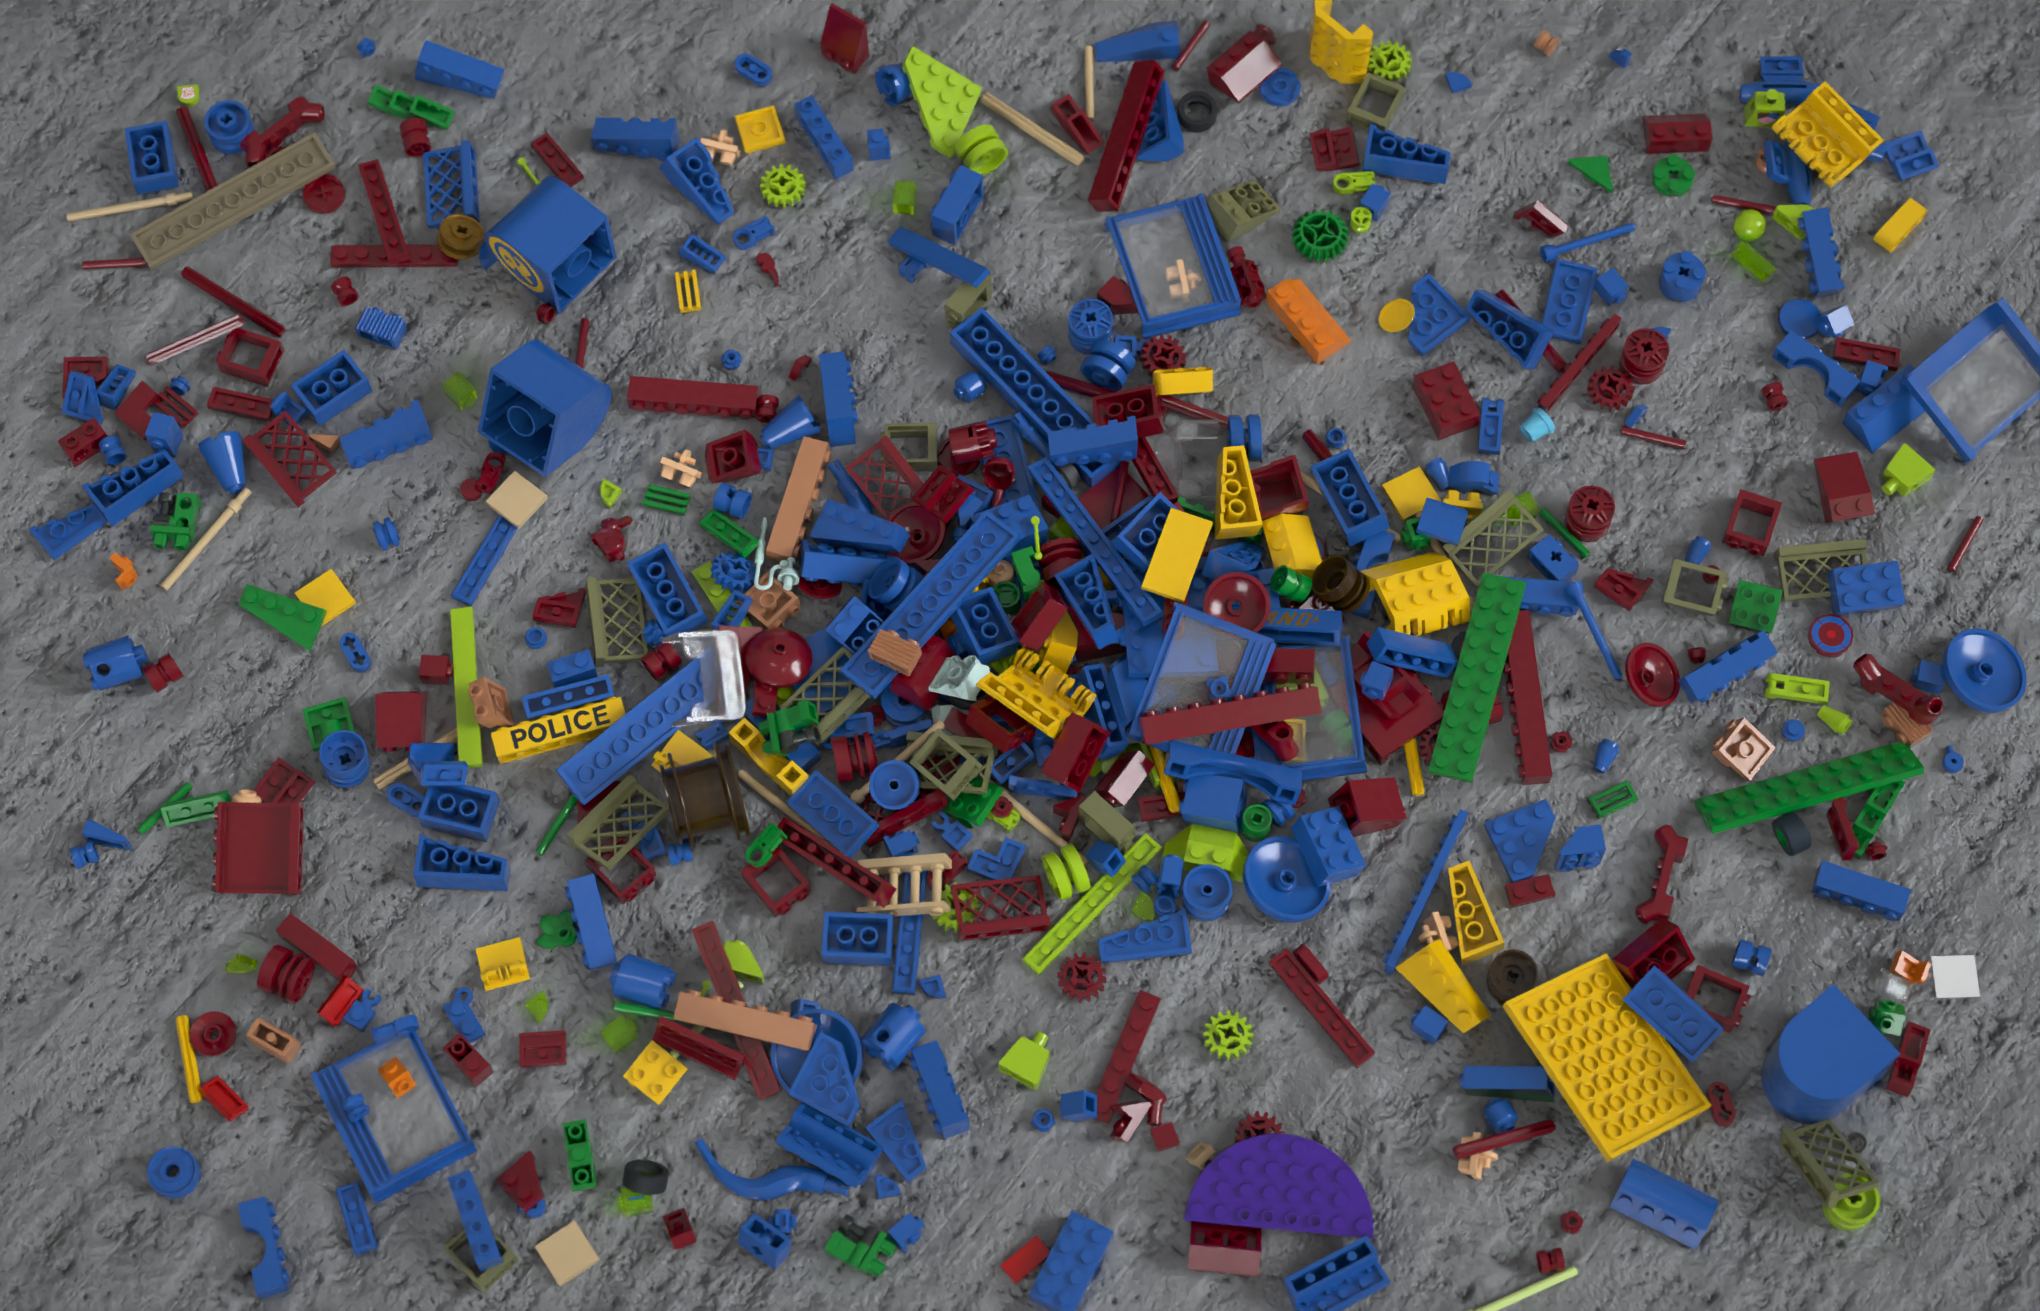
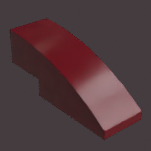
[1049,94,1105,155]
[1886,1021,1931,1097]

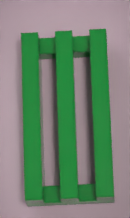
[642,484,691,516]
[1587,780,1638,820]

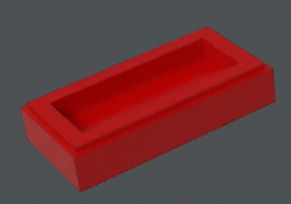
[316,976,364,1027]
[199,1075,249,1122]
[1000,1235,1050,1285]

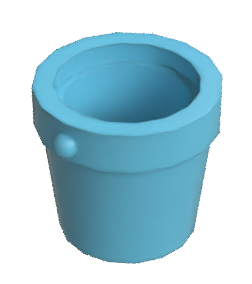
[1519,407,1555,443]

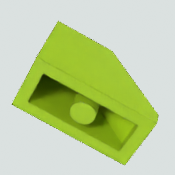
[1772,204,1814,241]
[724,940,764,985]

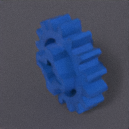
[710,551,756,593]

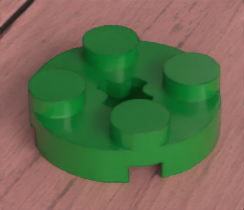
[1652,154,1695,197]

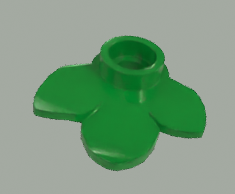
[536,909,577,949]

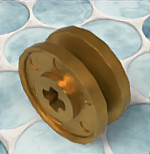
[437,214,484,260]

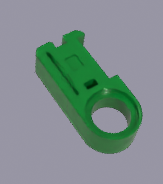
[745,823,788,867]

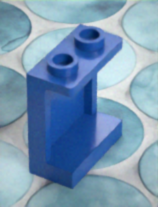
[408,743,468,786]

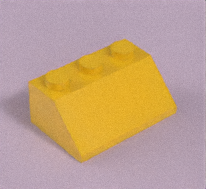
[1262,514,1322,578]

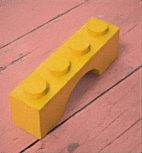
[728,718,809,796]

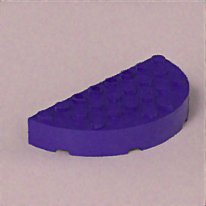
[1184,1133,1373,1238]

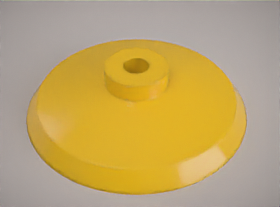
[1378,299,1415,332]

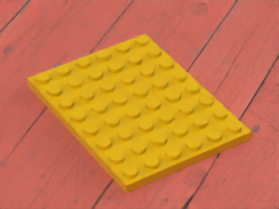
[1502,953,1711,1163]

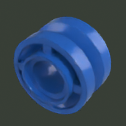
[373,517,400,551]
[1260,798,1295,827]

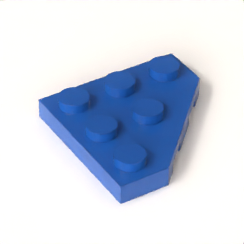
[1408,273,1471,357]
[1484,799,1556,883]
[788,1032,861,1127]

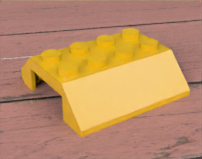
[1309,0,1373,84]
[1771,81,1884,188]
[1360,552,1471,636]
[976,647,1096,740]

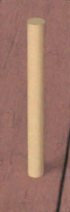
[1084,46,1094,121]

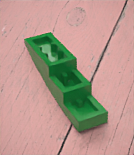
[367,84,455,130]
[1852,780,1905,860]

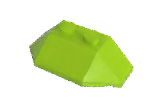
[1162,824,1249,882]

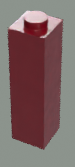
[275,913,357,982]

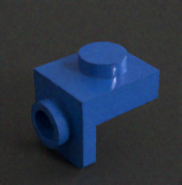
[270,391,308,429]

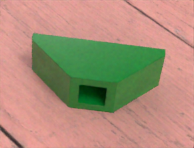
[562,1119,596,1192]

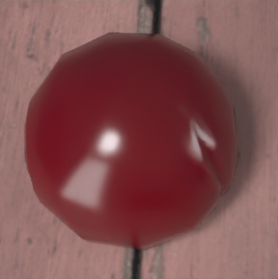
[982,457,1015,490]

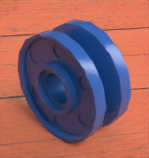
[881,682,927,727]
[147,1146,201,1199]

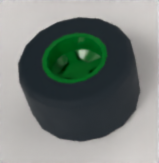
[1772,812,1812,856]

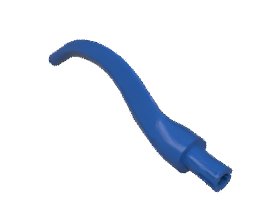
[828,459,878,554]
[695,1138,850,1200]

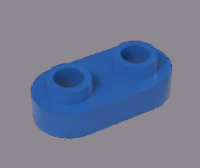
[735,54,772,86]
[387,783,425,818]

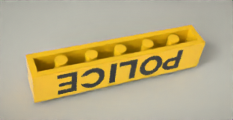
[491,697,626,765]

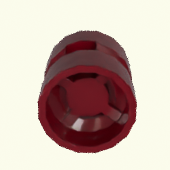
[399,118,431,157]
[640,640,682,681]
[142,652,184,693]

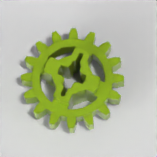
[1368,40,1412,83]
[760,164,806,208]
[932,882,980,933]
[1203,1010,1254,1061]

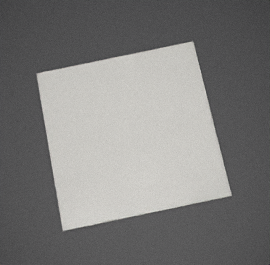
[1931,955,1980,998]

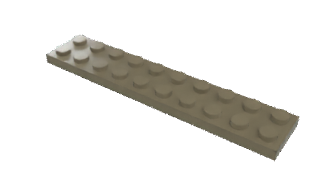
[130,132,336,270]

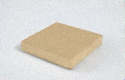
[486,471,548,529]
[534,1220,600,1287]

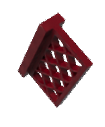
[242,410,337,508]
[845,435,924,520]
[848,762,948,848]
[951,875,1051,941]
[652,1016,745,1080]

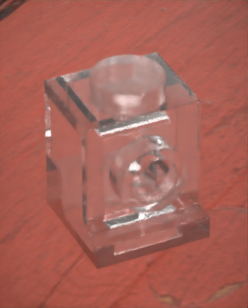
[1872,968,1911,1003]

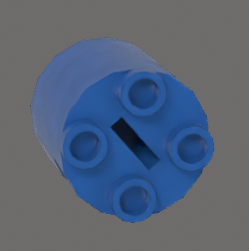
[82,635,148,691]
[609,953,677,1009]
[860,1002,926,1071]

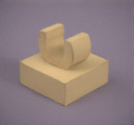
[1185,1142,1216,1170]

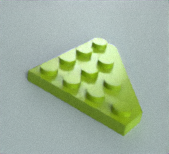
[902,46,982,158]

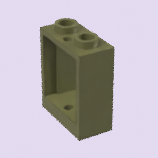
[1346,73,1406,132]
[944,276,992,331]
[880,422,938,472]
[1662,559,1729,616]
[909,728,982,800]
[1079,791,1134,853]
[443,1226,519,1294]

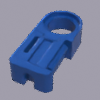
[733,216,775,250]
[899,255,929,283]
[695,714,739,751]
[371,1015,420,1044]

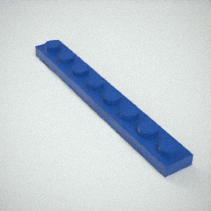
[1383,809,1468,975]

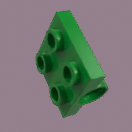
[1728,580,1783,633]
[302,697,356,752]
[944,778,1003,829]

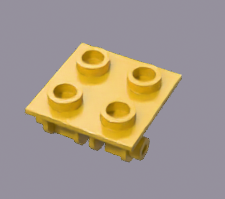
[651,730,713,772]
[476,937,530,991]
[623,1040,688,1105]

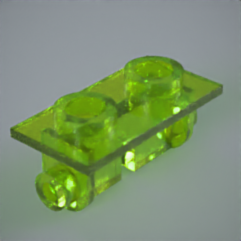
[1731,241,1777,282]

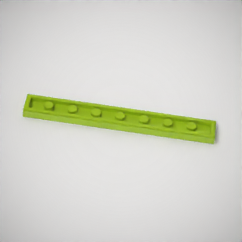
[450,606,483,769]
[1022,833,1162,976]

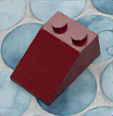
[820,3,869,73]
[1092,384,1164,437]
[1814,451,1875,523]

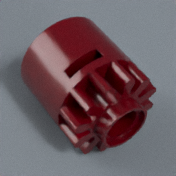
[949,420,998,465]

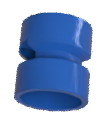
[713,482,752,519]
[1731,938,1772,977]

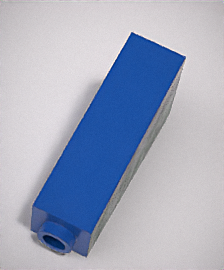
[1460,1066,1554,1102]

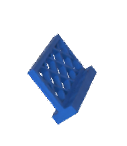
[423,140,480,228]

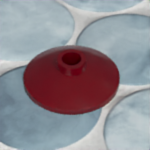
[798,576,842,599]
[190,1011,236,1056]

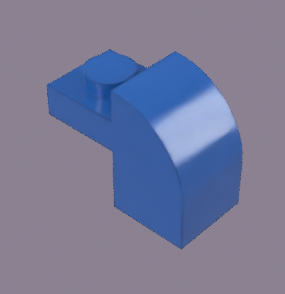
[1449,461,1499,496]

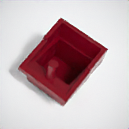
[1250,455,1309,521]

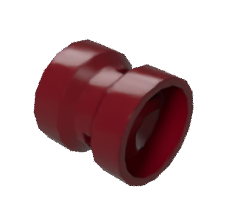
[331,277,359,306]
[1761,382,1789,411]
[756,394,779,423]
[1536,1247,1565,1274]

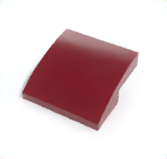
[1309,126,1360,171]
[912,465,974,524]
[253,757,315,803]

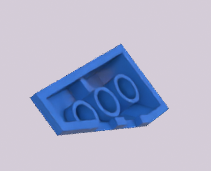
[1095,21,1179,62]
[1136,80,1184,162]
[659,137,734,225]

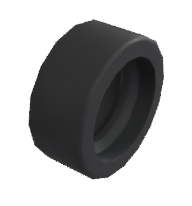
[1177,91,1217,132]
[622,1159,669,1195]

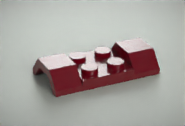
[1333,630,1424,719]

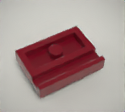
[519,1030,567,1068]

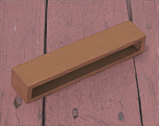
[766,436,832,563]
[673,989,817,1052]

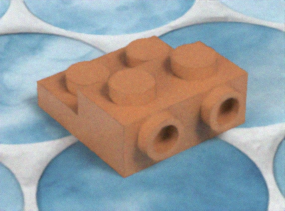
[737,572,801,630]
[469,677,515,729]
[1711,718,1776,781]

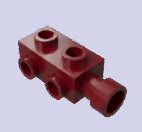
[1227,246,1267,308]

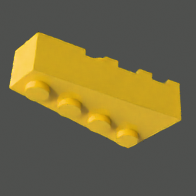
[1214,445,1263,540]
[1448,860,1504,965]
[1395,939,1491,1034]

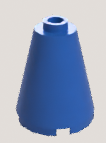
[875,63,912,106]
[759,395,822,449]
[198,431,246,494]

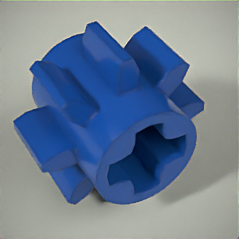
[642,619,670,646]
[947,633,969,659]
[768,1209,797,1236]

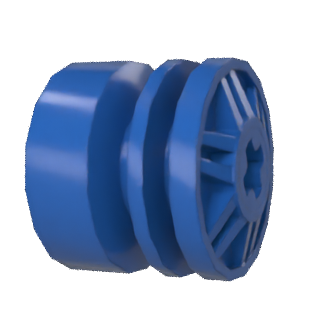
[1068,299,1113,355]
[319,730,370,788]

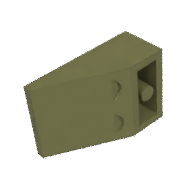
[1207,180,1281,242]

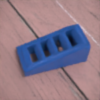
[678,233,726,274]
[97,364,136,410]
[711,589,753,633]
[82,819,132,850]

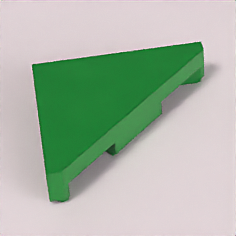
[1568,155,1613,193]

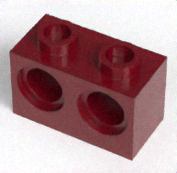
[57,417,108,467]

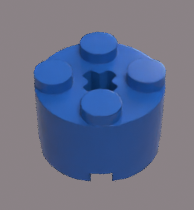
[1659,251,1706,302]

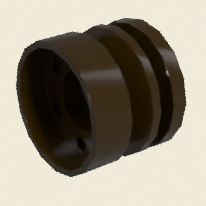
[1311,555,1370,614]
[1486,949,1539,1003]

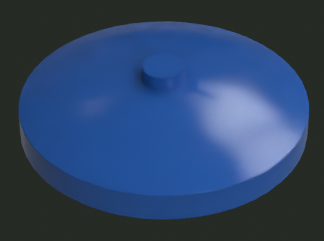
[1943,628,2027,713]
[1242,836,1331,923]
[771,1009,863,1092]

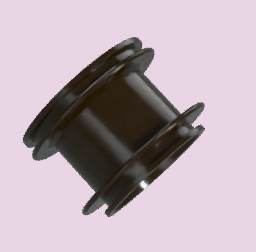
[660,741,750,852]

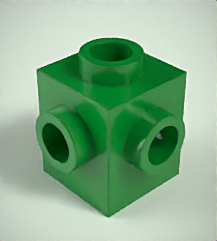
[1400,517,1432,551]
[1868,999,1906,1036]

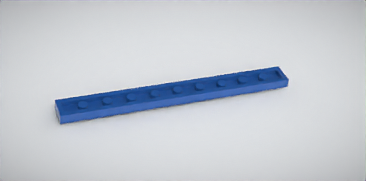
[1028,457,1163,627]

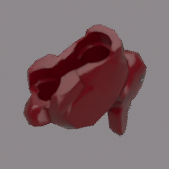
[590,516,633,563]

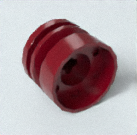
[1619,328,1669,385]
[1564,485,1615,542]
[1038,538,1084,592]
[831,731,878,784]
[257,945,315,1004]

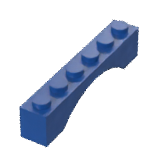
[1164,740,1302,805]

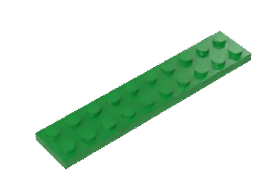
[1428,572,1526,784]
[1695,742,1924,834]

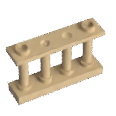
[857,853,952,916]

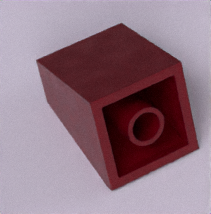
[1068,606,1126,663]
[375,691,427,752]
[1328,777,1407,837]

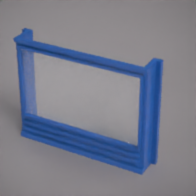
[1104,193,1241,340]
[1900,298,2040,462]
[1125,602,1276,755]
[1252,636,1367,781]
[311,1031,477,1204]

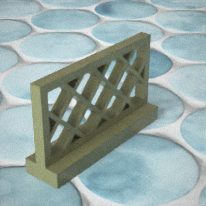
[1442,490,1544,587]
[1774,539,1867,601]
[586,577,648,667]
[779,646,870,746]
[905,731,998,795]
[567,775,670,871]
[1779,1119,1879,1209]

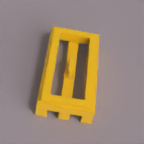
[675,270,701,313]

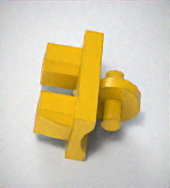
[1443,490,1483,521]

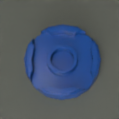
[1259,67,1301,107]
[1778,299,1821,339]

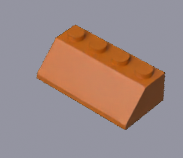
[1266,279,1351,364]

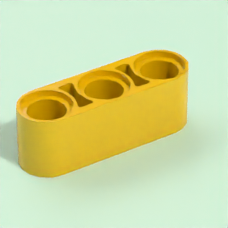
[1873,198,1928,253]
[1153,367,1213,395]

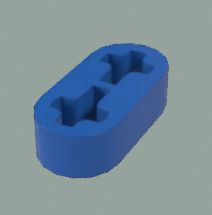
[339,633,371,673]

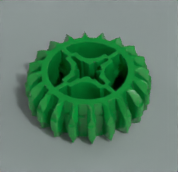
[1292,208,1349,264]

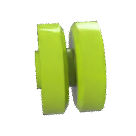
[954,124,1008,175]
[1041,843,1091,901]
[1822,1173,1880,1231]

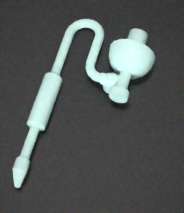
[754,517,799,591]

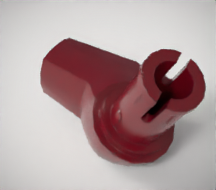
[1125,1073,1167,1125]

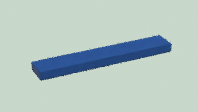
[887,226,990,288]
[451,514,518,606]
[892,871,928,995]

